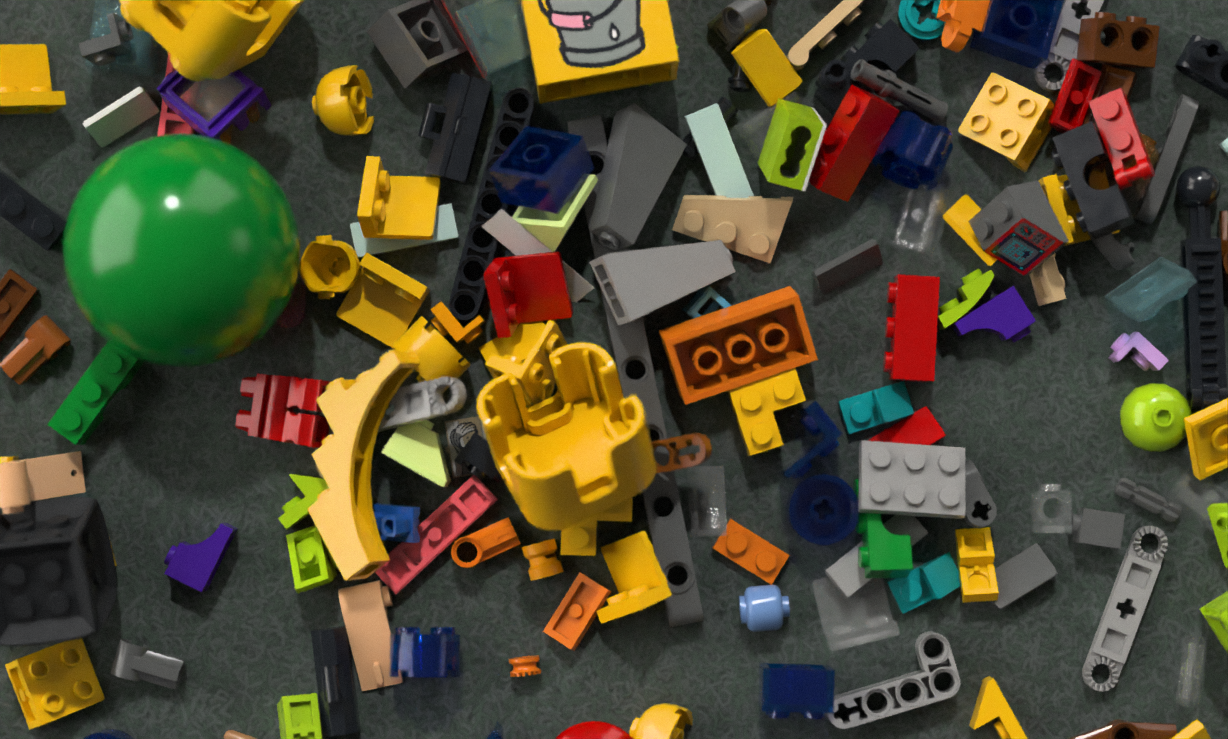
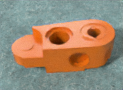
[936,0,990,53]

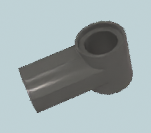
[110,639,186,690]

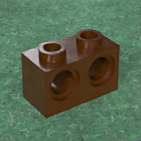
[1077,12,1160,68]

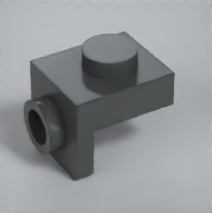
[78,12,133,66]

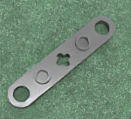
[1035,0,1104,92]
[319,377,466,436]
[1082,526,1168,692]

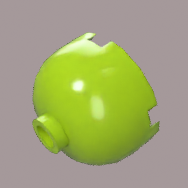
[1120,383,1191,452]

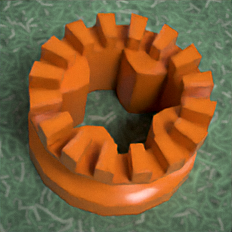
[508,655,541,677]

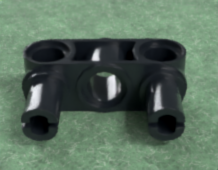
[1174,35,1228,100]

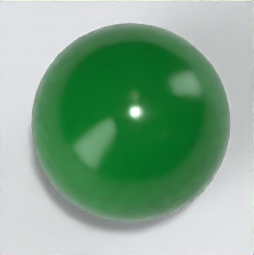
[63,134,300,367]

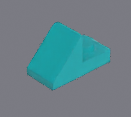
[838,381,914,434]
[887,552,960,614]

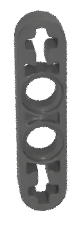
[1133,94,1199,225]

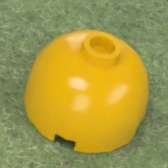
[312,65,374,136]
[629,703,693,739]

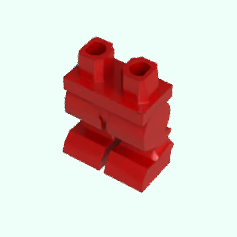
[235,373,331,448]

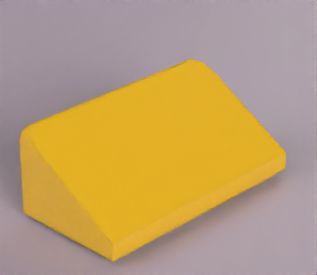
[731,29,803,107]
[943,194,997,266]
[478,321,545,362]

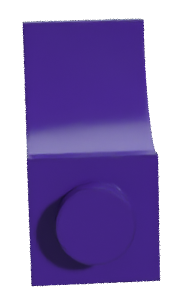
[951,286,1036,343]
[164,522,238,592]

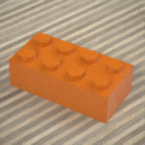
[659,286,818,405]

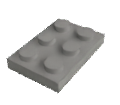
[858,440,966,519]

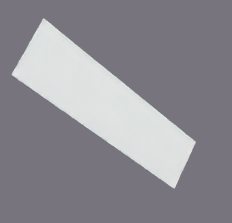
[482,209,594,302]

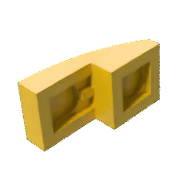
[955,527,999,603]

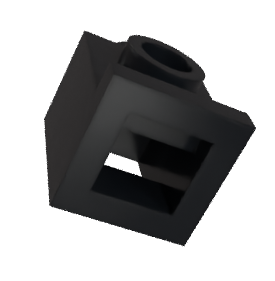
[454,432,503,483]

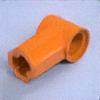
[451,517,521,568]

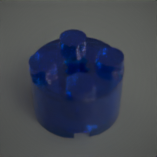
[873,111,953,190]
[786,474,860,545]
[389,627,460,677]

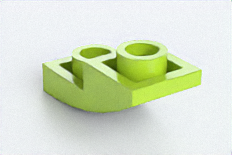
[937,269,995,330]

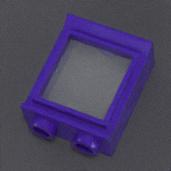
[156,69,272,141]

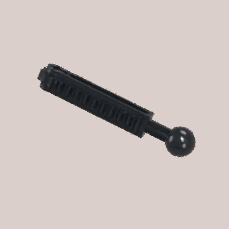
[1176,166,1228,412]

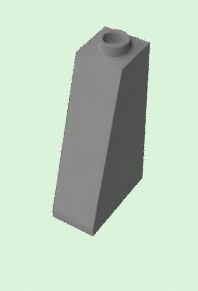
[590,240,736,326]

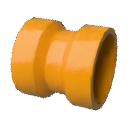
[522,538,564,581]

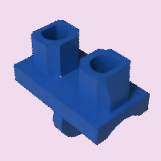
[372,503,420,543]

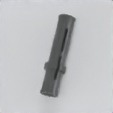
[850,59,948,122]

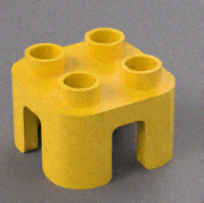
[119,0,304,81]
[477,343,656,530]

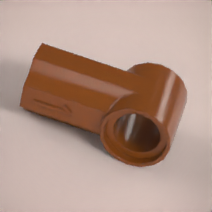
[0,315,72,385]

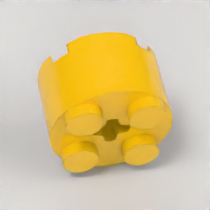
[392,316,471,393]

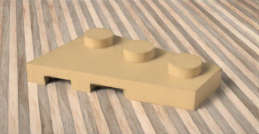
[672,195,793,263]

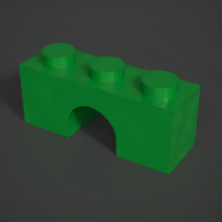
[47,341,145,445]
[853,476,913,579]

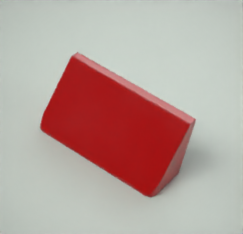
[1048,58,1102,134]
[867,406,946,445]

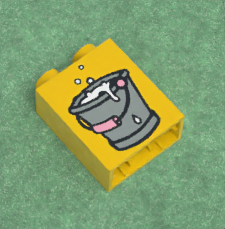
[521,0,679,104]

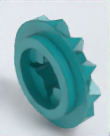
[898,0,945,41]

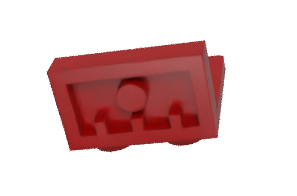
[483,251,574,338]

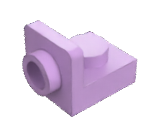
[1109,332,1169,371]

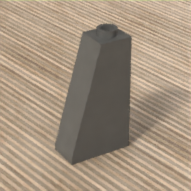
[589,103,687,251]

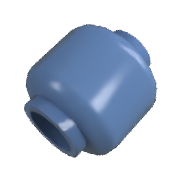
[739,585,790,632]

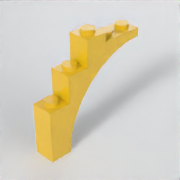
[307,350,421,581]

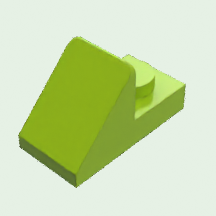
[278,474,329,529]
[286,525,337,593]

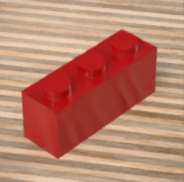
[808,85,899,202]
[883,274,940,382]

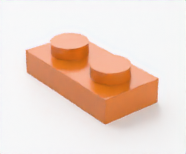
[712,519,790,585]
[543,572,611,651]

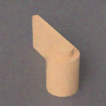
[0,451,86,514]
[338,580,403,692]

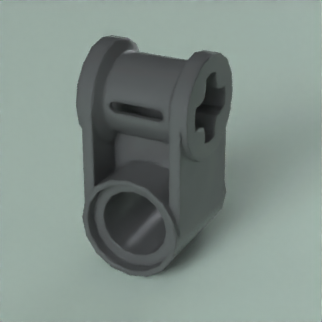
[706,0,767,53]
[963,460,997,528]

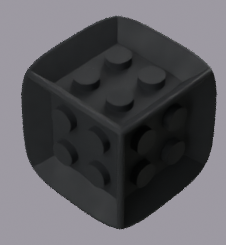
[0,497,116,646]

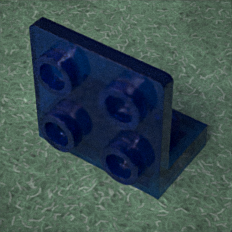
[779,401,842,479]

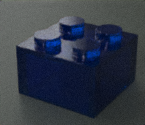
[970,0,1064,69]
[489,126,594,214]
[758,663,835,719]

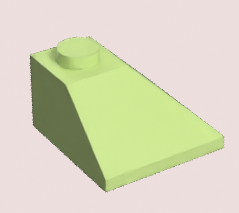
[512,172,598,252]
[381,420,451,487]

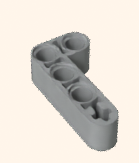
[825,631,960,729]

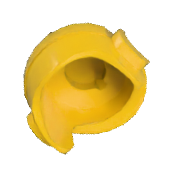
[299,235,361,299]

